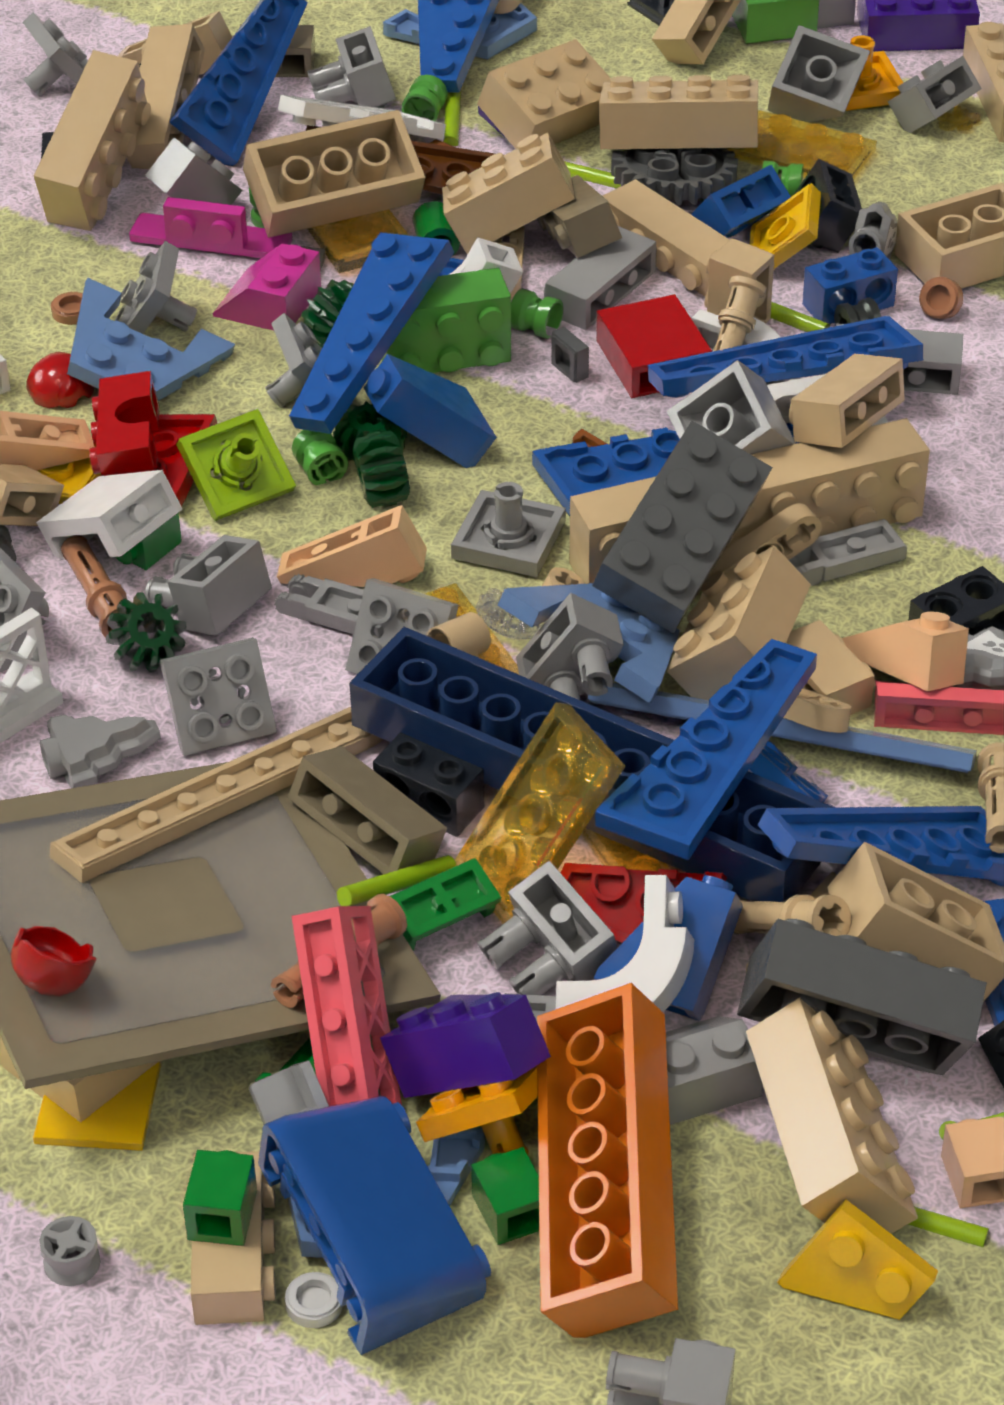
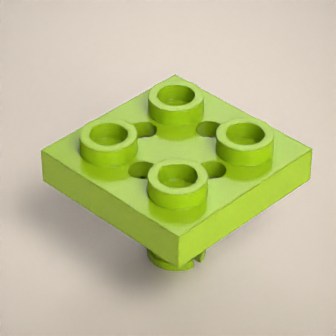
[177,409,296,521]

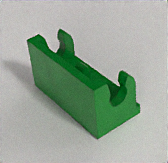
[390,858,502,951]

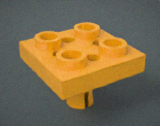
[846,35,904,111]
[416,1066,538,1155]

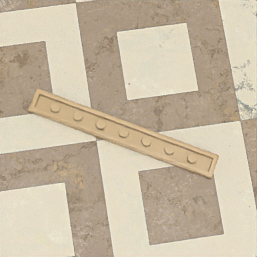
[50,707,384,883]

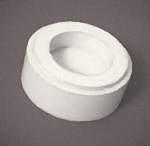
[285,1272,343,1328]

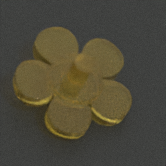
[937,105,981,131]

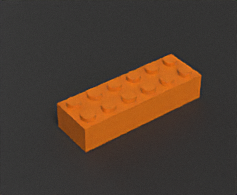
[537,982,678,1338]

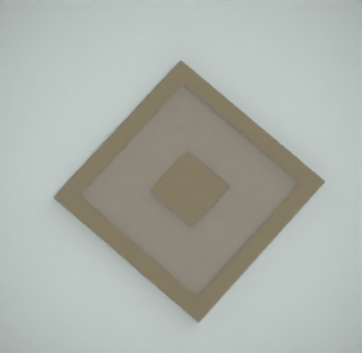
[0,762,441,1089]

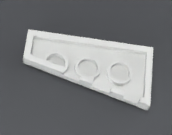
[278,95,446,139]

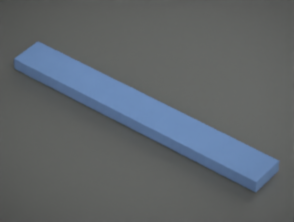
[588,683,977,773]

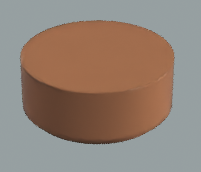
[919,277,963,319]
[51,292,83,325]

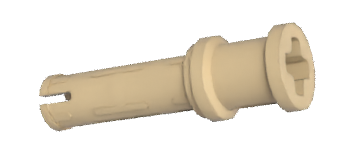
[713,276,767,351]
[977,742,1004,853]
[734,895,851,936]

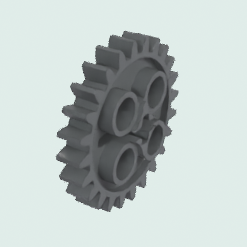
[611,148,738,205]

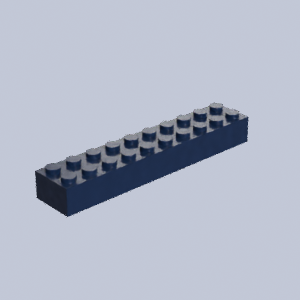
[349,626,834,902]

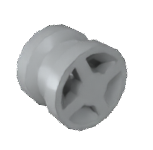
[39,1216,101,1286]

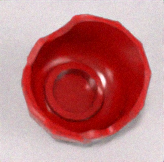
[26,351,94,409]
[11,926,97,997]

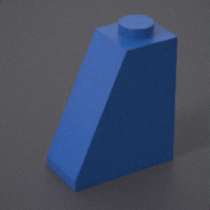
[363,354,497,468]
[594,875,743,1021]

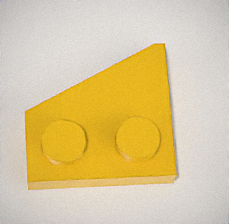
[777,1199,938,1320]

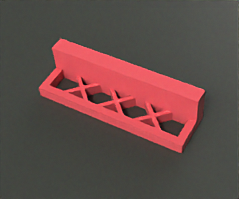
[874,681,1004,735]
[291,906,402,1106]

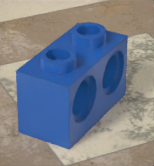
[691,165,791,238]
[802,247,898,324]

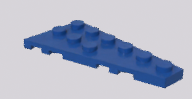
[418,0,499,92]

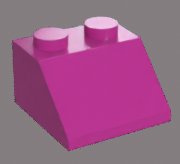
[212,243,321,331]

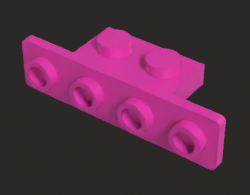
[129,197,293,258]

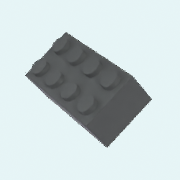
[592,421,773,634]
[737,918,987,1075]

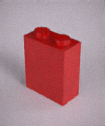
[596,294,712,399]

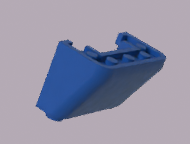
[258,1096,491,1355]

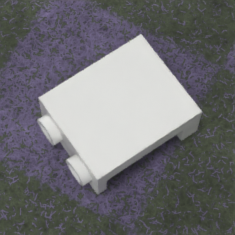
[36,470,182,559]

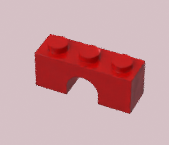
[89,371,160,476]

